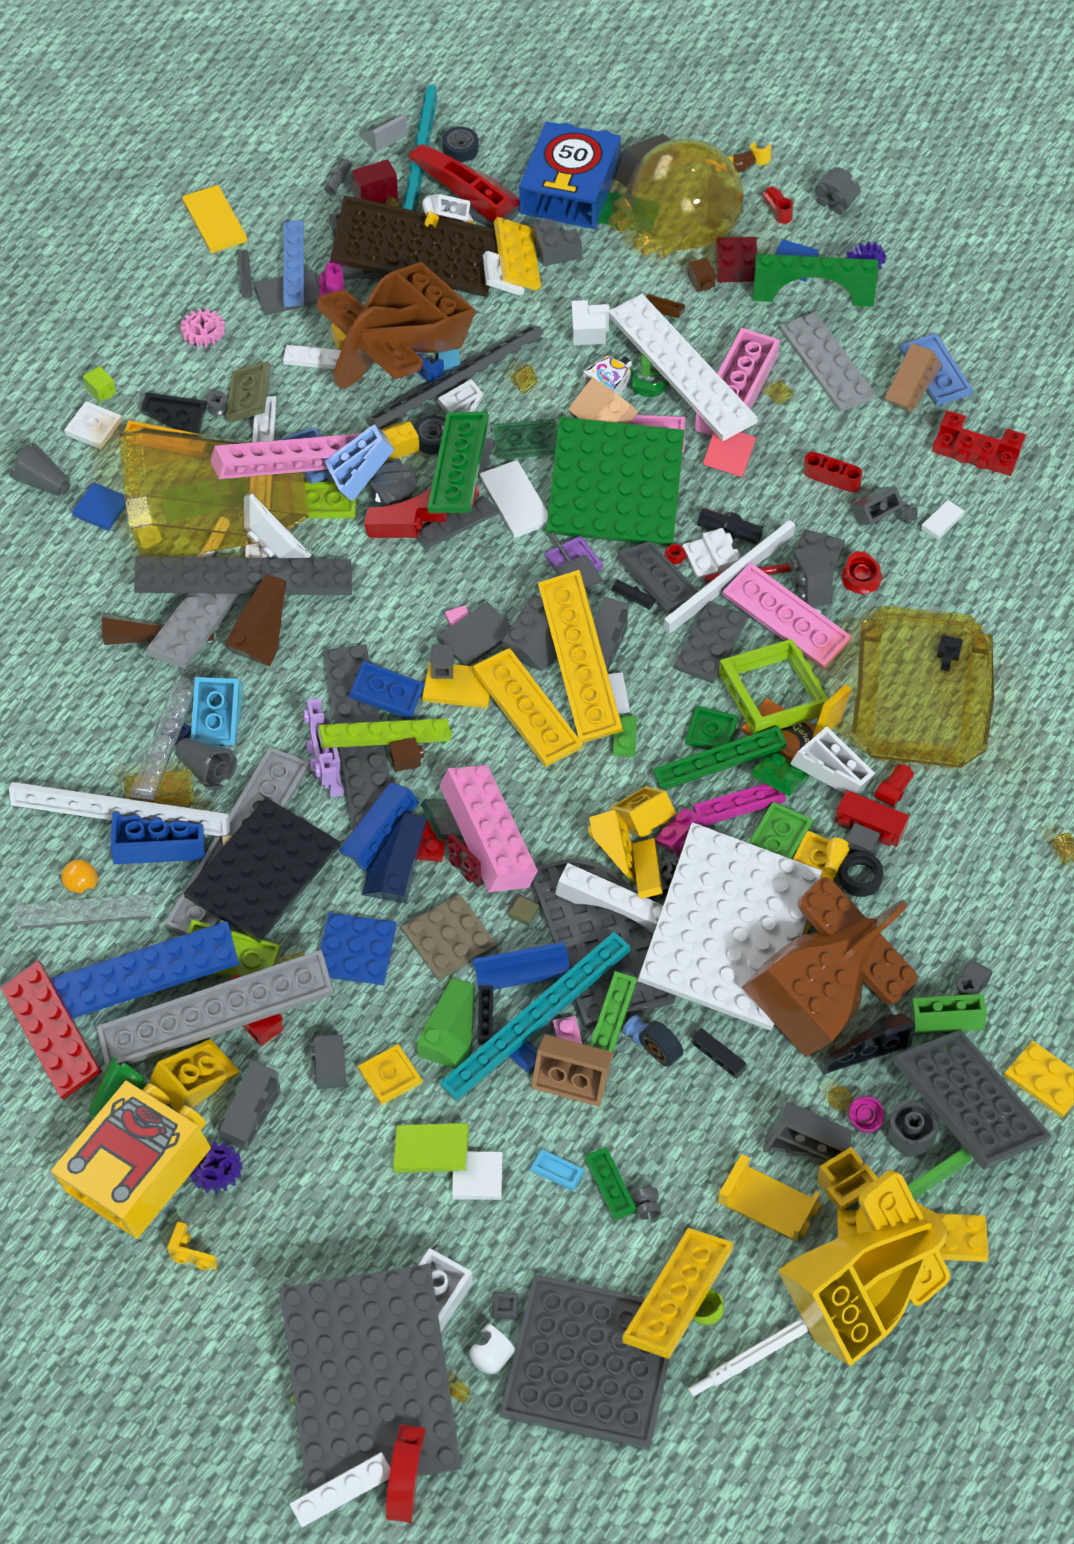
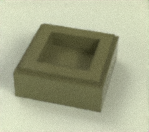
[508,896,540,926]

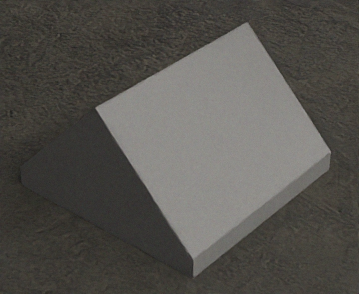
[359,114,408,152]

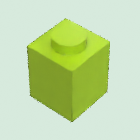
[83,366,116,403]

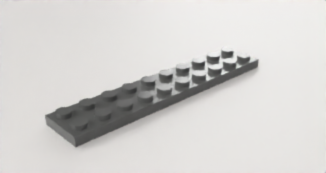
[134,556,352,595]
[323,644,391,831]

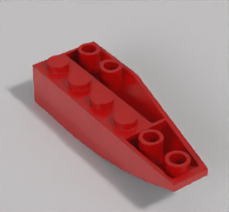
[408,144,520,223]

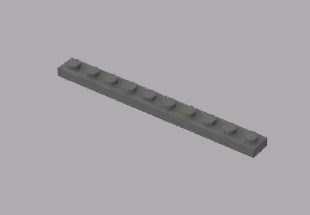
[365,325,544,429]

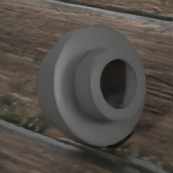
[902,503,918,524]

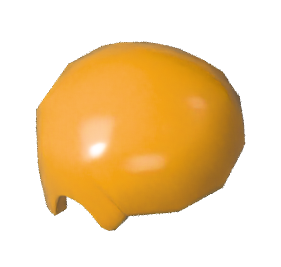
[61,859,99,894]

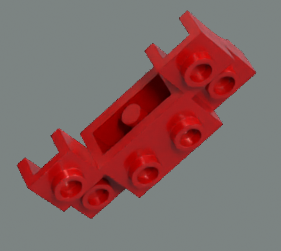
[932,410,1026,476]

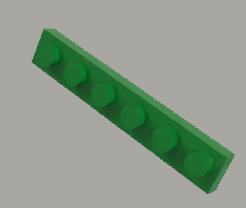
[653,726,787,790]

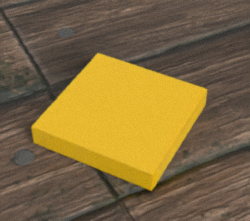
[813,684,852,738]
[357,1044,423,1105]

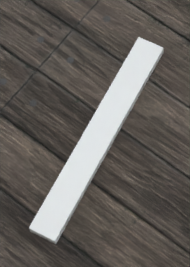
[664,520,795,634]

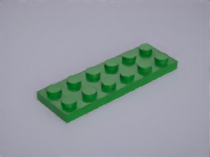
[427,411,489,513]

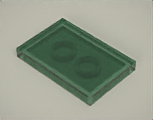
[493,419,557,460]

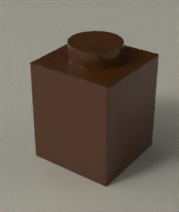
[688,257,716,292]
[389,737,424,772]

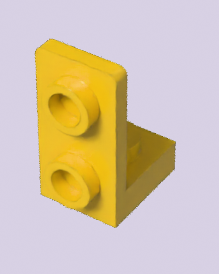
[167,1221,218,1271]

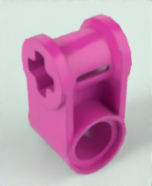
[318,262,345,297]

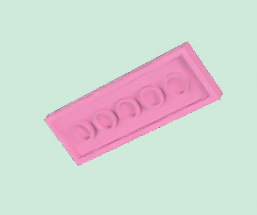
[723,562,852,670]

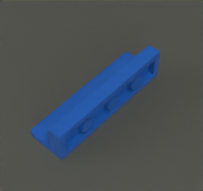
[339,783,419,872]
[472,942,571,990]

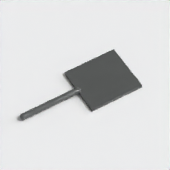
[550,532,603,589]

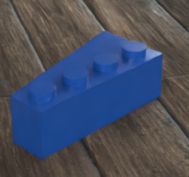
[110,812,206,864]

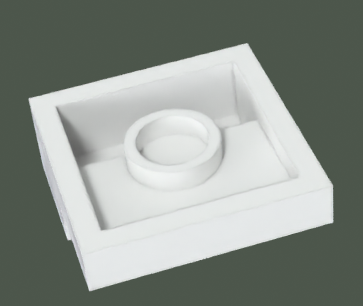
[682,528,740,581]

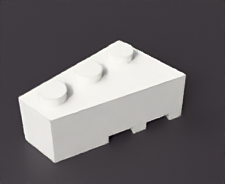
[790,727,875,794]

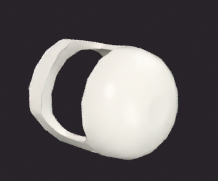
[470,1324,515,1374]

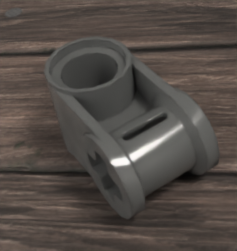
[954,960,993,995]

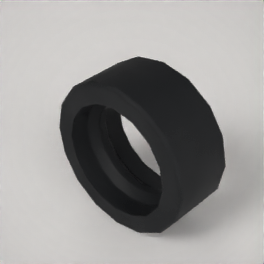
[839,852,883,897]

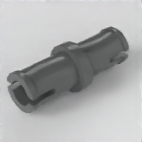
[324,158,352,195]

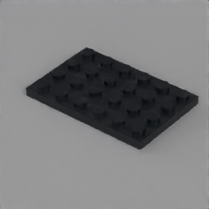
[184,797,340,943]

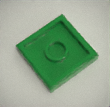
[685,706,739,750]

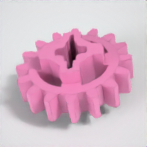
[181,308,225,348]

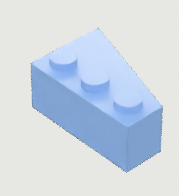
[324,424,394,501]

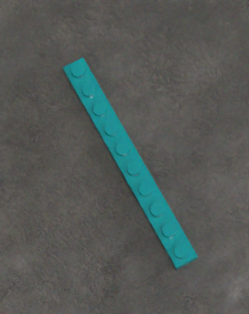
[402,85,438,211]
[440,932,631,1102]

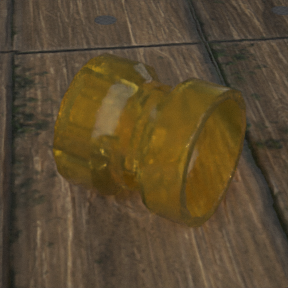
[1052,832,1074,864]

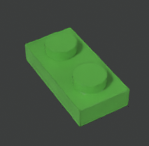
[613,715,637,757]

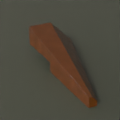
[102,613,214,645]

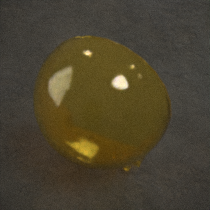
[608,138,744,258]

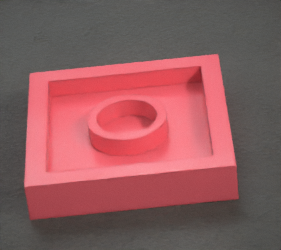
[703,432,757,478]

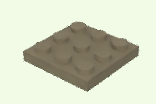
[401,894,497,981]

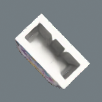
[583,356,632,396]

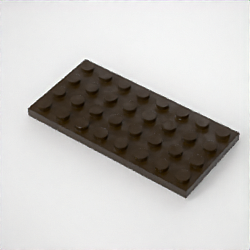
[330,195,497,297]

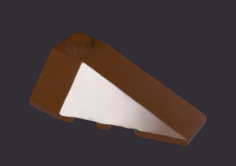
[225,574,286,667]

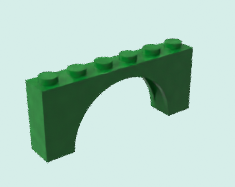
[753,254,878,307]

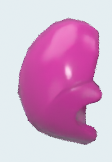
[848,1096,885,1133]

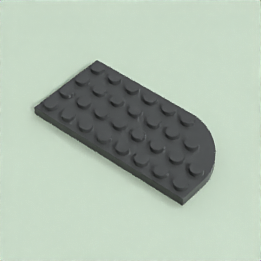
[532,859,675,1028]

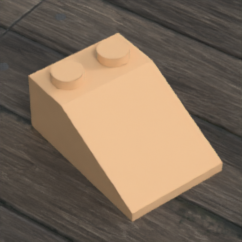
[568,377,639,424]

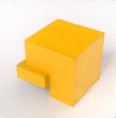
[817,1147,878,1211]

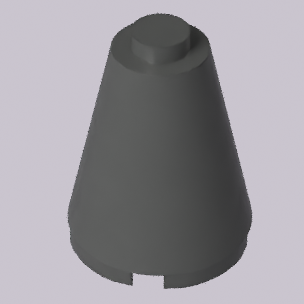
[10,442,71,496]
[175,738,237,790]

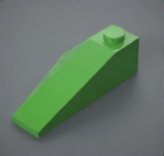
[417,977,474,1069]

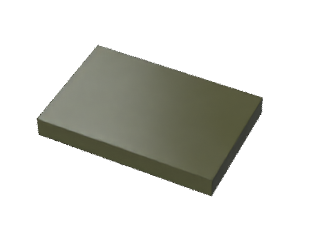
[225,361,271,422]

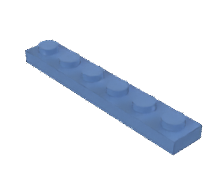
[283,221,304,307]

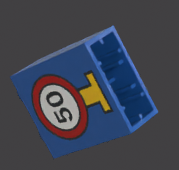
[519,121,621,230]

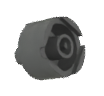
[815,167,861,215]
[887,1099,939,1157]

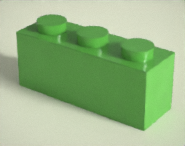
[910,994,987,1034]

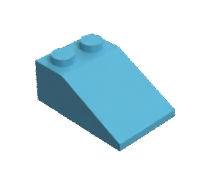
[191,677,244,746]

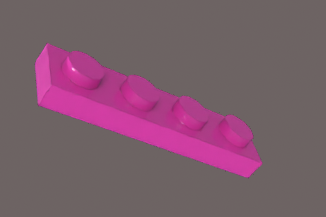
[693,784,786,825]

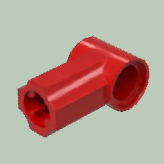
[762,186,793,224]
[874,764,914,808]

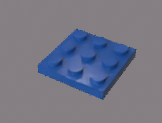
[320,913,397,986]

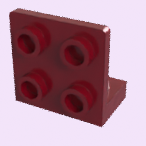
[448,833,484,887]

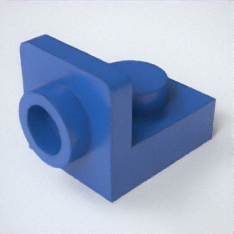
[416,353,444,383]

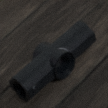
[697,508,764,544]

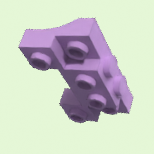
[303,698,344,797]

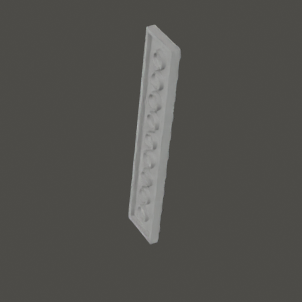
[164,747,310,935]
[97,950,335,1068]

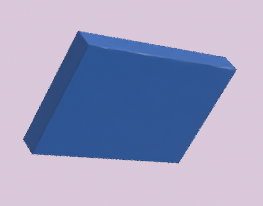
[349,661,425,720]

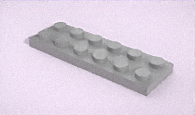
[779,312,876,413]
[146,593,241,669]

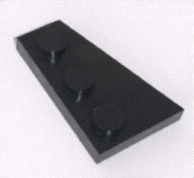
[141,392,207,434]

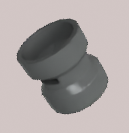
[634,1187,662,1220]

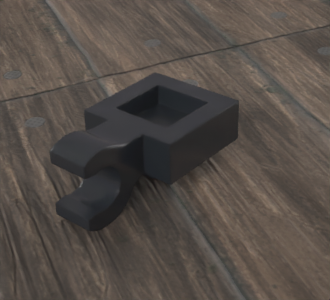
[937,635,963,672]

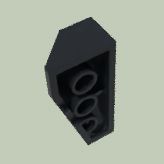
[821,1013,916,1075]

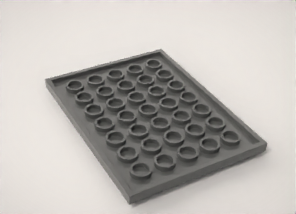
[279,1263,462,1493]

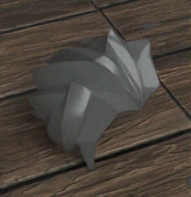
[371,458,417,506]

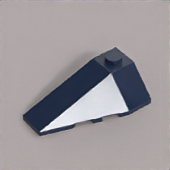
[362,813,427,904]

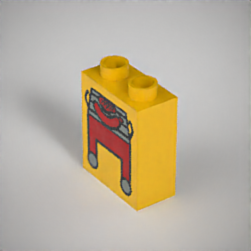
[51,1081,211,1239]

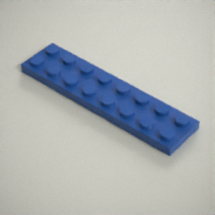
[51,921,240,1018]

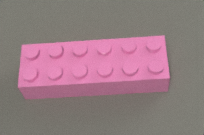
[695,328,780,436]
[440,765,538,892]

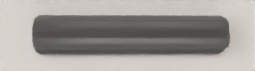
[238,249,253,298]

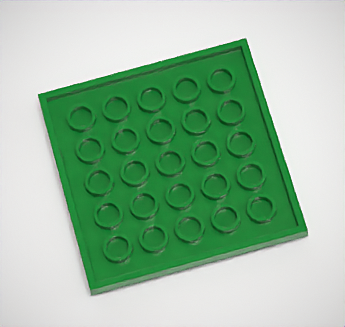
[546,417,685,546]

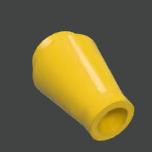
[824,838,849,874]

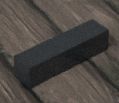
[478,986,494,1044]
[691,1028,747,1079]

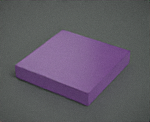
[544,536,603,571]

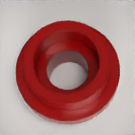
[665,544,686,564]

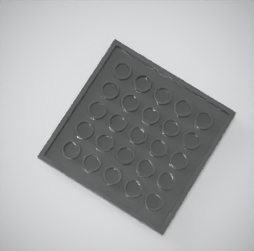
[500,1274,670,1451]

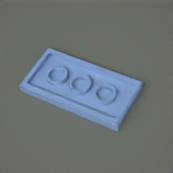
[899,333,973,406]

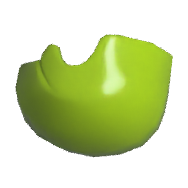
[692,1289,725,1326]

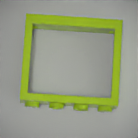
[719,639,828,734]

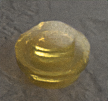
[827,1086,852,1110]
[449,1381,472,1404]

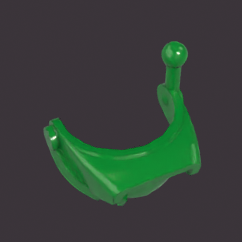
[630,370,670,397]

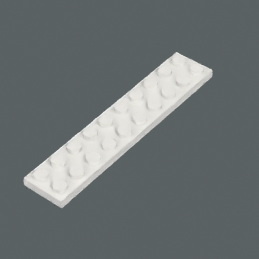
[609,294,758,441]

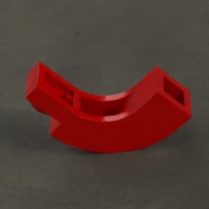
[386,1424,426,1523]

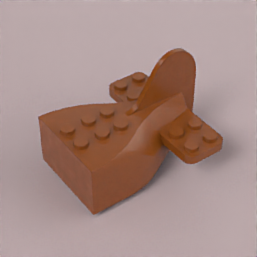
[316,262,476,389]
[742,877,917,1057]

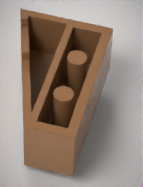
[885,343,942,413]

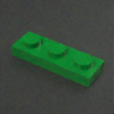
[584,1147,636,1221]

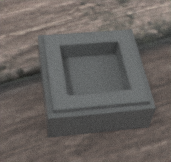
[492,1292,519,1320]

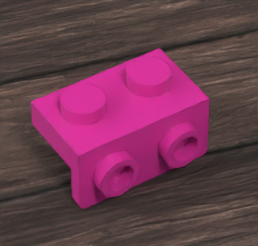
[655,808,710,858]

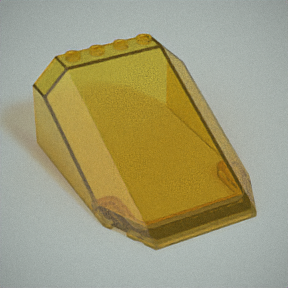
[119,428,309,557]
[851,606,994,768]

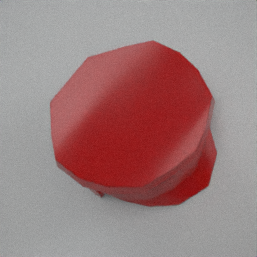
[841,551,883,595]

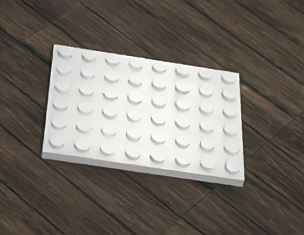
[637,822,822,1031]

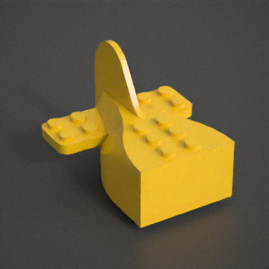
[778,1170,950,1366]

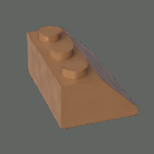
[531,1034,614,1107]

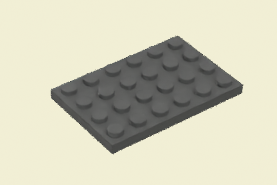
[892,1029,1052,1170]

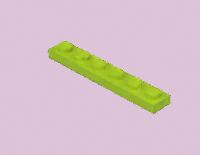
[317,718,452,748]

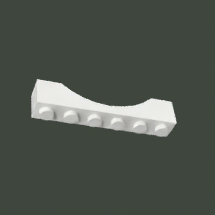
[555,863,663,934]

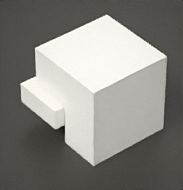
[572,300,609,345]

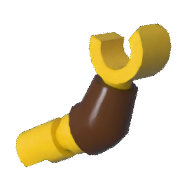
[707,142,772,173]

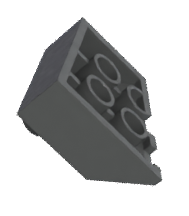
[502,594,558,671]

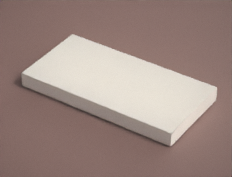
[479,460,548,538]

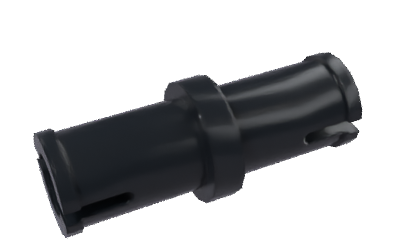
[612,579,656,610]

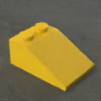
[588,810,637,885]
[149,1039,240,1113]

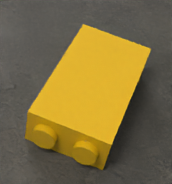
[718,1154,822,1242]

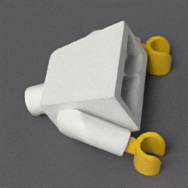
[422,194,477,228]

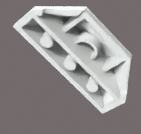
[244,494,312,558]

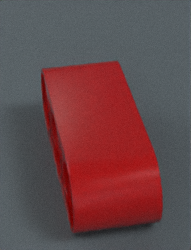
[803,452,863,492]

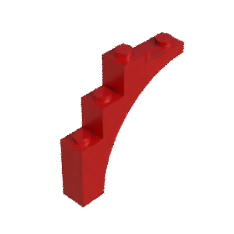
[364,484,479,538]

